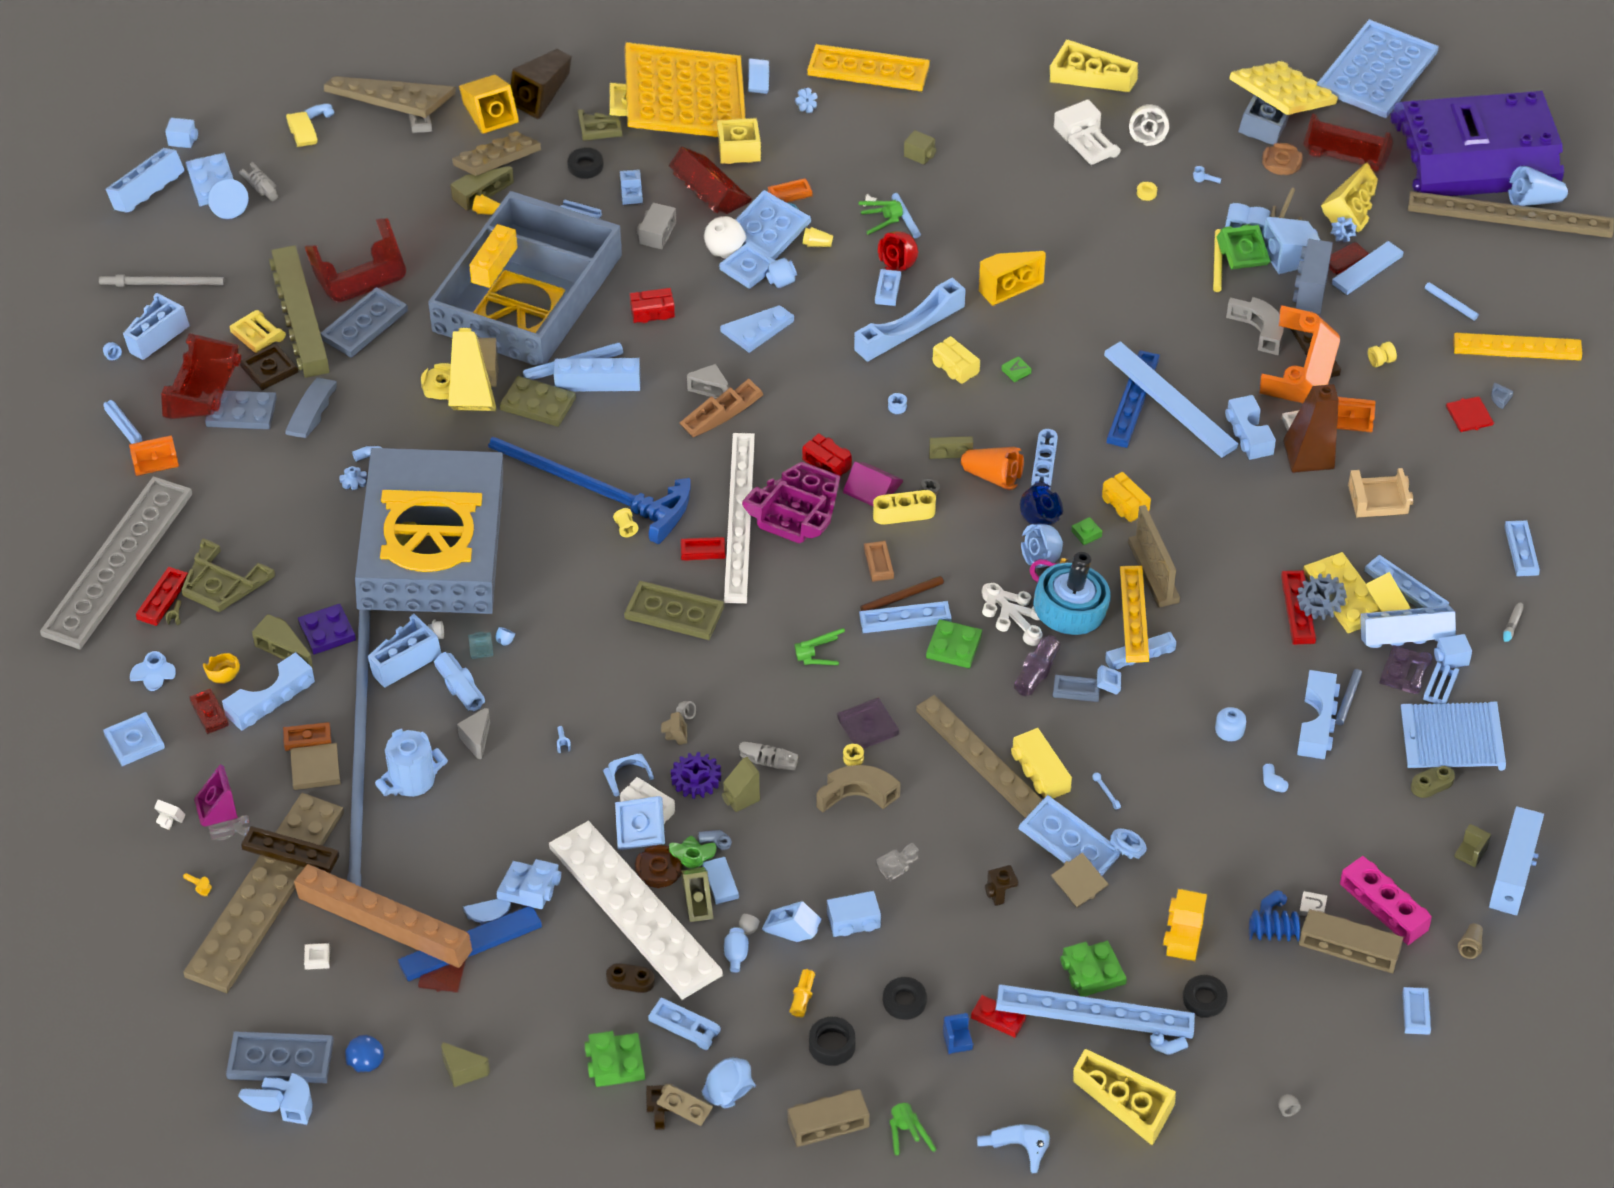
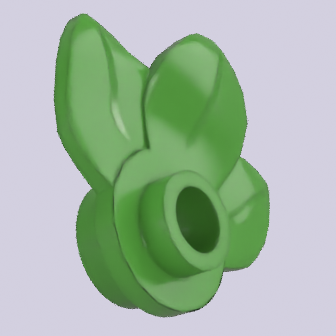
[669,836,716,869]

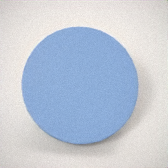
[208,179,249,219]

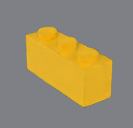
[469,224,517,288]

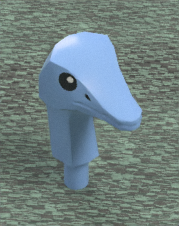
[977,1124,1050,1173]

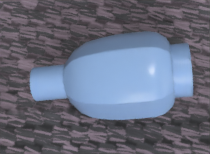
[724,928,748,973]

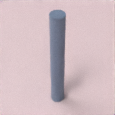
[1335,669,1362,725]

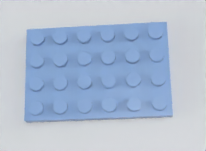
[1317,20,1439,118]

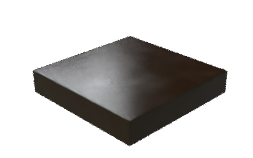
[240,343,298,390]

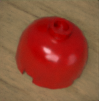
[878,231,918,272]

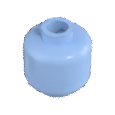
[766,258,797,288]
[1215,707,1247,741]

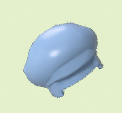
[702,1057,756,1108]

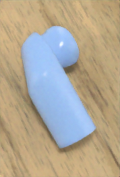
[1263,764,1289,793]
[1150,1032,1188,1055]

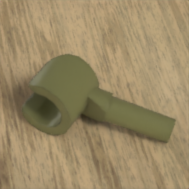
[165,600,181,625]

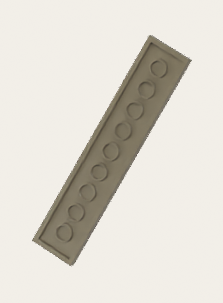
[183,793,344,993]

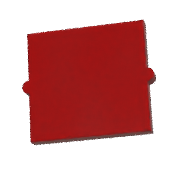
[1446,396,1494,432]

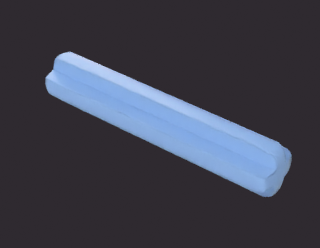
[104,400,142,444]

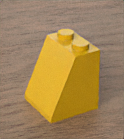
[459,74,519,134]

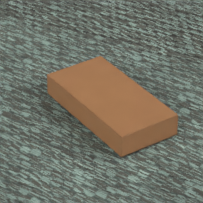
[864,541,894,582]

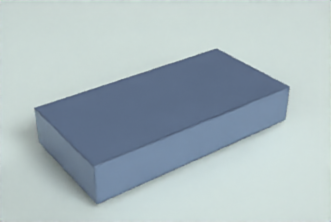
[1053,675,1100,702]

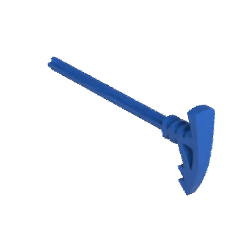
[488,437,691,544]

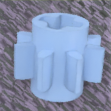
[1330,217,1357,242]

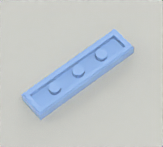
[1332,241,1403,295]
[1364,555,1449,608]
[859,601,952,633]

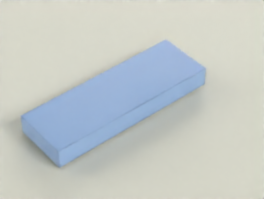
[1504,520,1540,576]

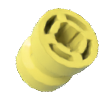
[1368,341,1397,367]

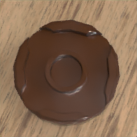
[635,845,683,888]

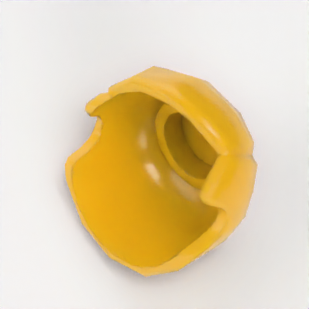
[203,653,240,684]

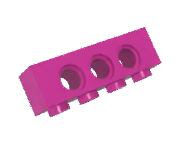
[1340,856,1432,945]

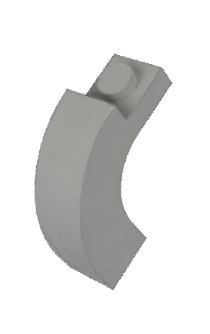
[1226,297,1284,355]

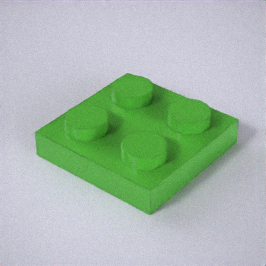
[926,619,982,669]

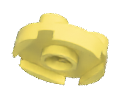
[421,363,451,400]

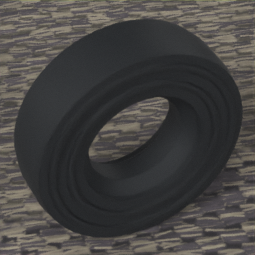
[567,147,604,179]
[1183,975,1228,1018]
[883,977,927,1020]

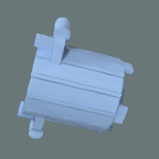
[375,728,448,797]

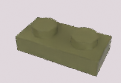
[929,436,973,459]

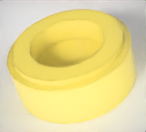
[1137,182,1157,201]

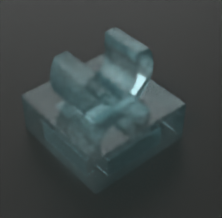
[468,631,494,659]

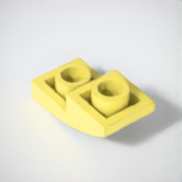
[286,112,318,147]

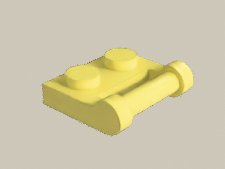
[230,310,286,353]

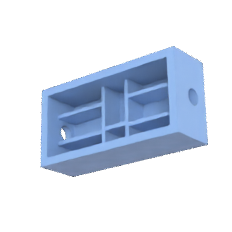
[1489,806,1544,915]

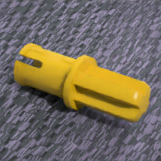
[789,969,815,1017]

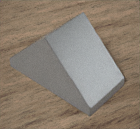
[687,364,728,398]
[457,708,490,759]

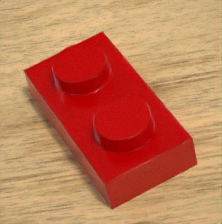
[971,995,1026,1038]

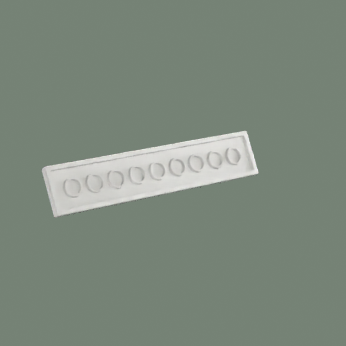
[549,821,723,1000]

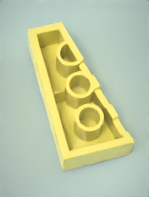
[1050,40,1138,92]

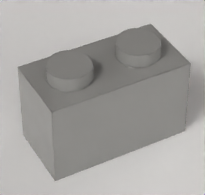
[637,203,676,249]

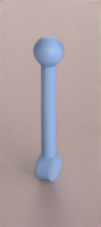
[1092,772,1121,810]

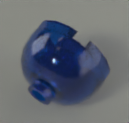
[1019,482,1063,525]

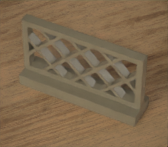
[1128,505,1180,608]

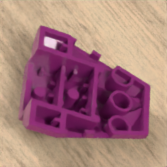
[742,462,840,544]

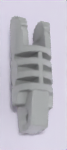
[239,162,278,201]
[739,742,798,770]

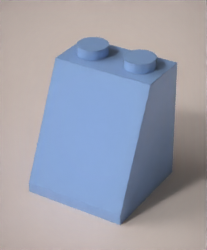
[1263,217,1320,274]

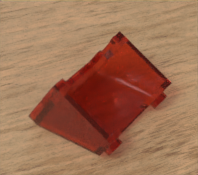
[161,333,241,419]

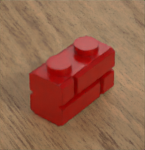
[629,288,675,323]
[802,433,852,477]

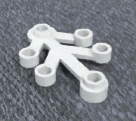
[982,583,1042,646]

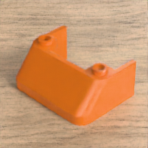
[1260,305,1340,403]

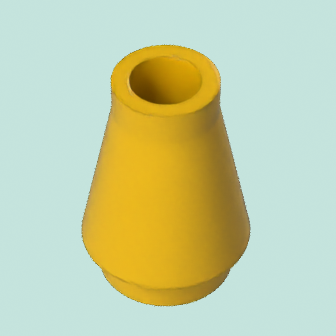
[472,195,500,215]

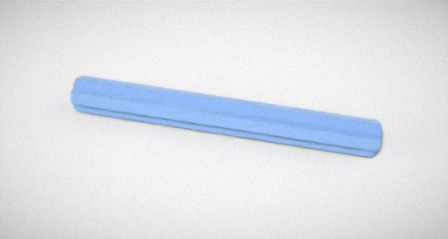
[523,342,623,380]

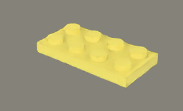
[1303,552,1381,633]

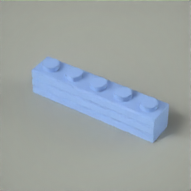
[1105,632,1176,670]

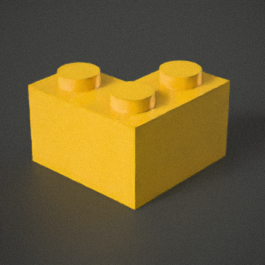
[1163,889,1207,961]

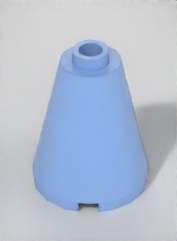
[1508,166,1568,206]

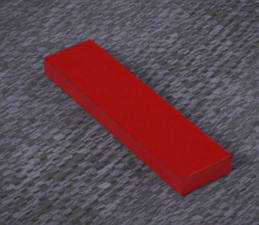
[1281,570,1316,645]

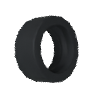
[809,1017,855,1066]

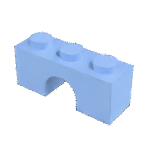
[1225,395,1276,460]

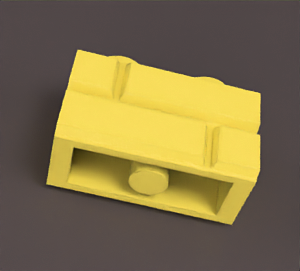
[932,336,980,384]

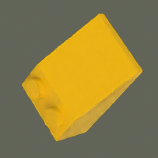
[979,251,1046,306]

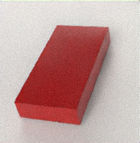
[681,537,725,560]

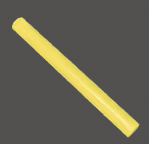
[1213,229,1222,292]

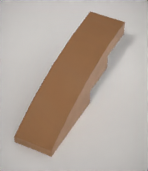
[680,379,763,437]

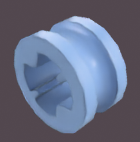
[888,393,907,414]

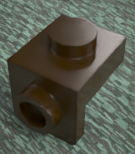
[985,865,1018,906]

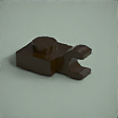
[646,1085,670,1130]

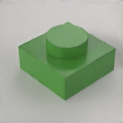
[1071,517,1102,545]

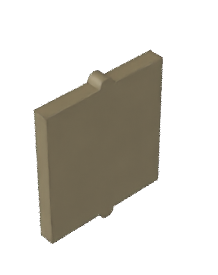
[1051,852,1108,908]

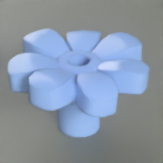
[795,88,817,113]
[339,466,367,490]

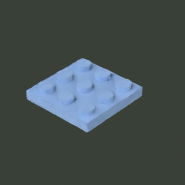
[736,190,811,260]

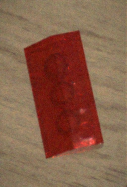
[669,146,752,214]

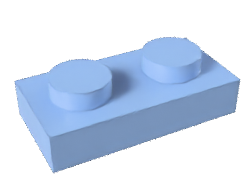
[875,269,901,306]

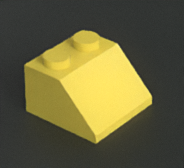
[717,118,761,164]

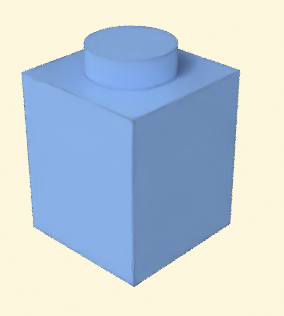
[165,118,198,148]
[1434,634,1472,669]

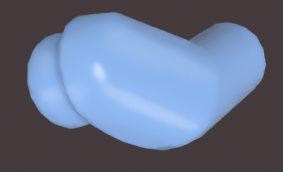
[304,103,334,119]
[352,446,382,462]

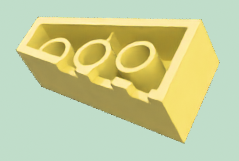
[1074,1049,1176,1146]

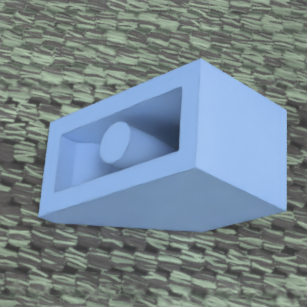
[762,901,821,942]

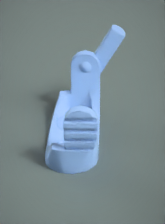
[603,754,654,796]

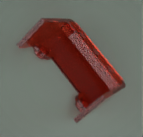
[1303,113,1394,172]
[304,218,406,302]

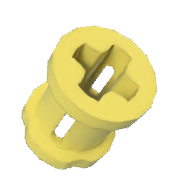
[613,508,639,537]

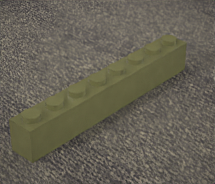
[269,245,330,378]

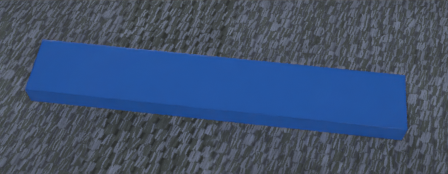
[1107,350,1160,448]
[398,906,542,982]

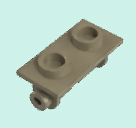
[657,1083,713,1126]

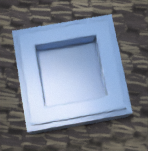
[1097,665,1121,695]

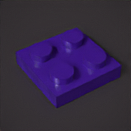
[298,603,356,655]

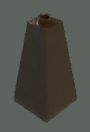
[510,49,572,119]

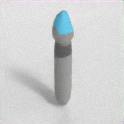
[1503,602,1523,642]

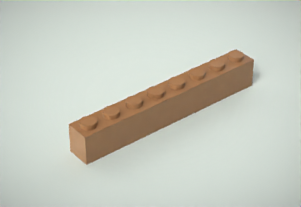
[294,864,472,968]

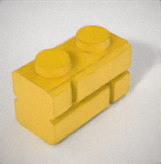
[1102,472,1151,522]

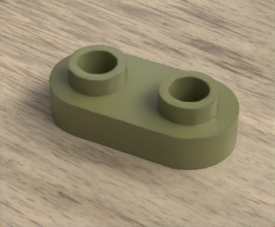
[1411,766,1455,798]

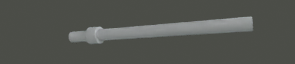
[99,274,224,287]

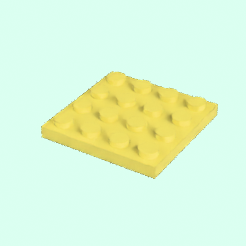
[1229,61,1338,115]

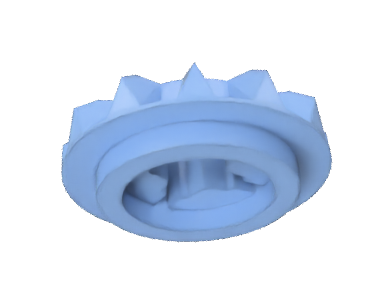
[1110,829,1147,859]

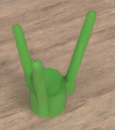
[858,200,903,235]
[794,628,845,665]
[889,1103,936,1155]

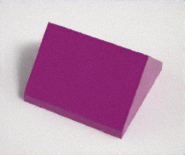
[843,462,903,506]
[194,764,238,827]

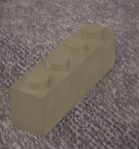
[1299,909,1404,974]

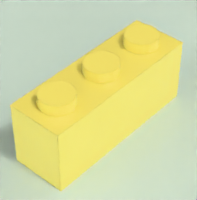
[1011,728,1072,798]

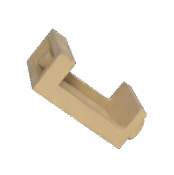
[1348,468,1413,517]

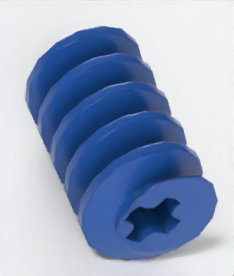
[1249,910,1300,942]

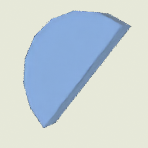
[463,899,511,925]
[238,1089,283,1112]

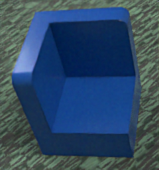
[943,1013,973,1054]

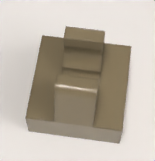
[661,712,687,745]

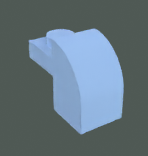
[262,1073,313,1125]

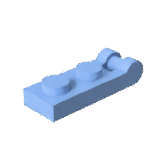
[649,998,721,1050]

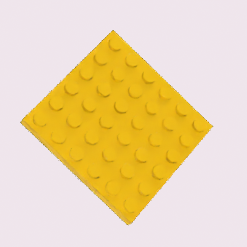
[625,43,745,137]

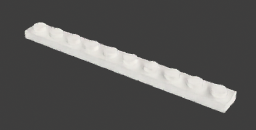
[724,433,755,603]

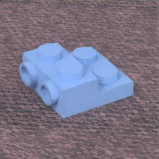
[497,859,561,909]

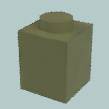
[904,130,936,165]

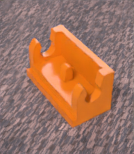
[1337,397,1376,432]
[129,435,179,476]

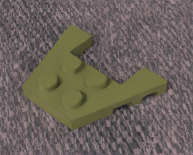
[182,538,275,612]

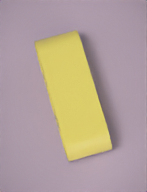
[873,490,936,524]

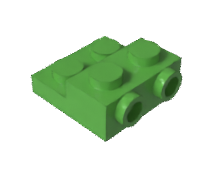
[1216,224,1270,269]
[1060,940,1127,997]
[584,1031,645,1087]

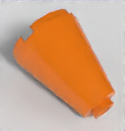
[961,447,1024,490]

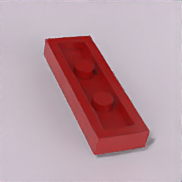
[136,567,188,626]

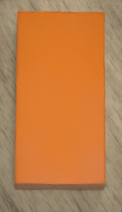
[768,178,812,202]

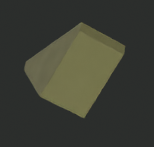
[441,1042,490,1087]

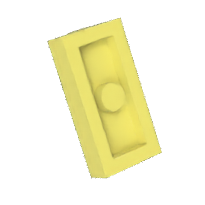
[1366,572,1411,612]

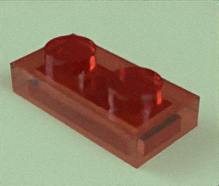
[189,688,229,734]

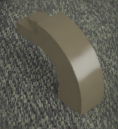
[817,765,900,812]

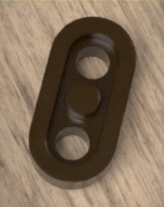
[606,963,655,993]

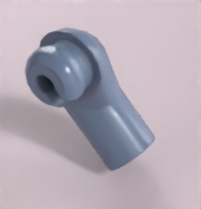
[698,830,732,850]

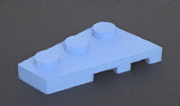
[720,305,794,353]

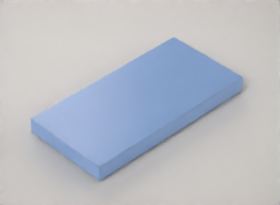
[1018,795,1122,876]

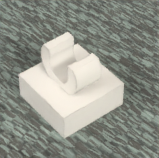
[154,800,186,830]

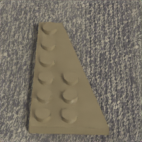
[324,76,456,118]

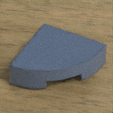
[1491,383,1514,409]

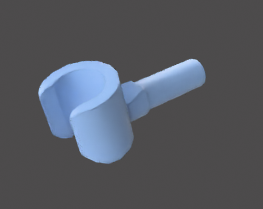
[1193,166,1221,183]
[557,726,571,753]

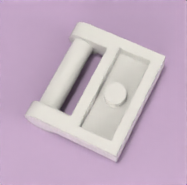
[1068,125,1121,165]

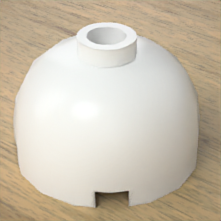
[1129,104,1169,146]
[704,216,746,258]

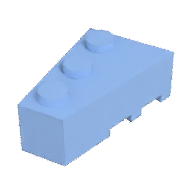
[123,293,190,360]
[368,614,441,688]

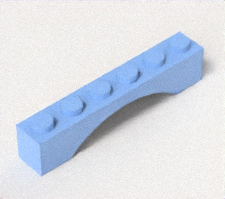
[854,278,965,362]

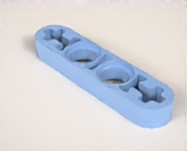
[1031,429,1058,498]

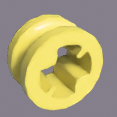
[843,744,864,766]

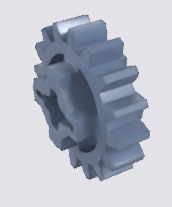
[1297,573,1347,620]

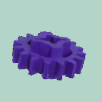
[671,752,721,799]

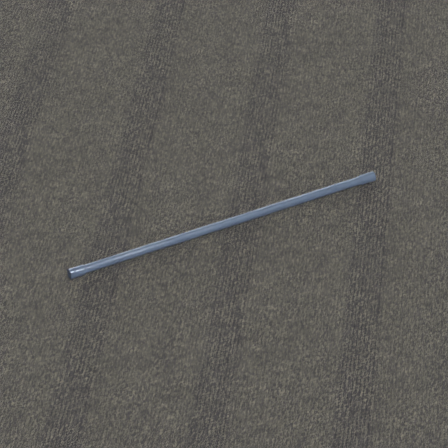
[347,610,371,887]

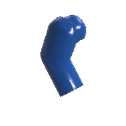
[1259,890,1287,917]

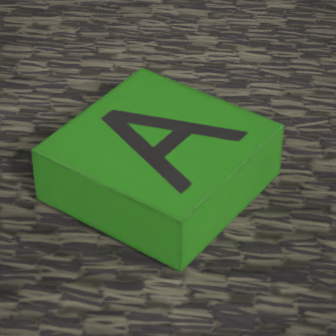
[1002,356,1031,382]

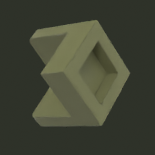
[1455,824,1491,867]

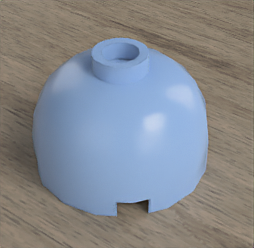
[1021,524,1063,569]

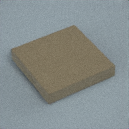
[290,743,341,790]

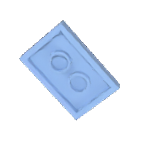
[186,153,234,206]

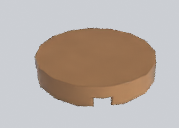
[1262,143,1303,175]

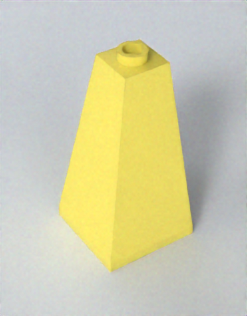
[449,328,496,411]

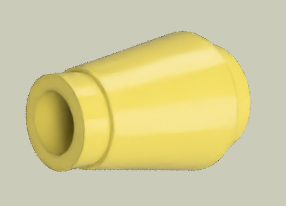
[802,227,833,247]

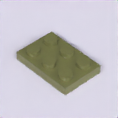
[500,376,576,427]

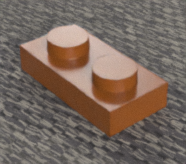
[283,722,331,751]

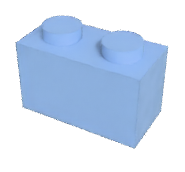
[827,891,881,937]

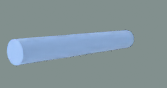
[891,193,921,238]
[1425,282,1479,321]

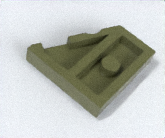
[578,109,622,141]

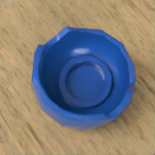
[345,1035,384,1072]

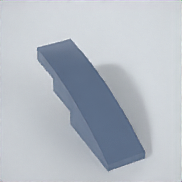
[285,378,337,438]

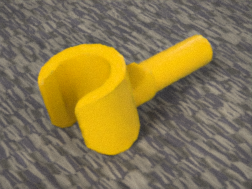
[183,873,212,896]

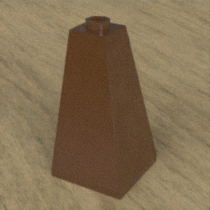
[1283,384,1339,473]

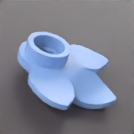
[130,651,176,691]

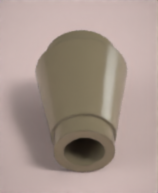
[1458,923,1483,959]

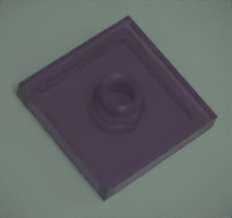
[837,697,899,749]

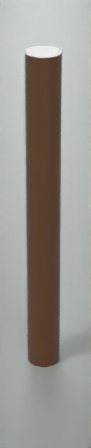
[860,576,944,611]

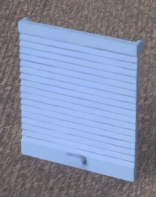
[1401,702,1506,771]

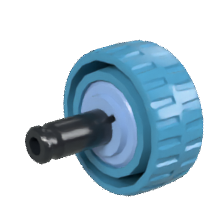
[1033,552,1111,635]

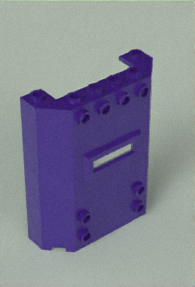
[1391,91,1564,197]

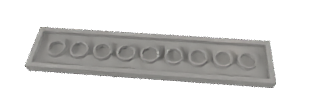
[40,476,192,650]

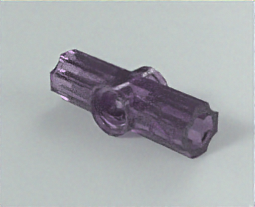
[1014,635,1061,697]

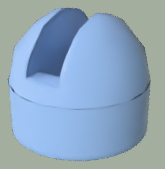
[103,342,122,361]
[495,627,515,646]

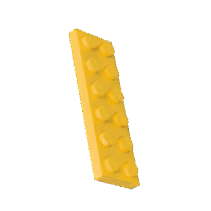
[808,44,930,91]

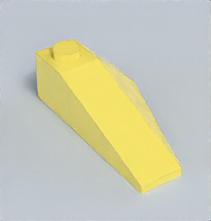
[1321,163,1378,232]

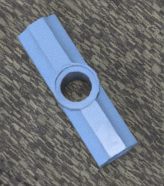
[434,652,485,712]

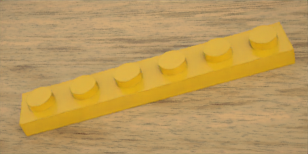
[1453,333,1582,360]
[1120,566,1149,663]

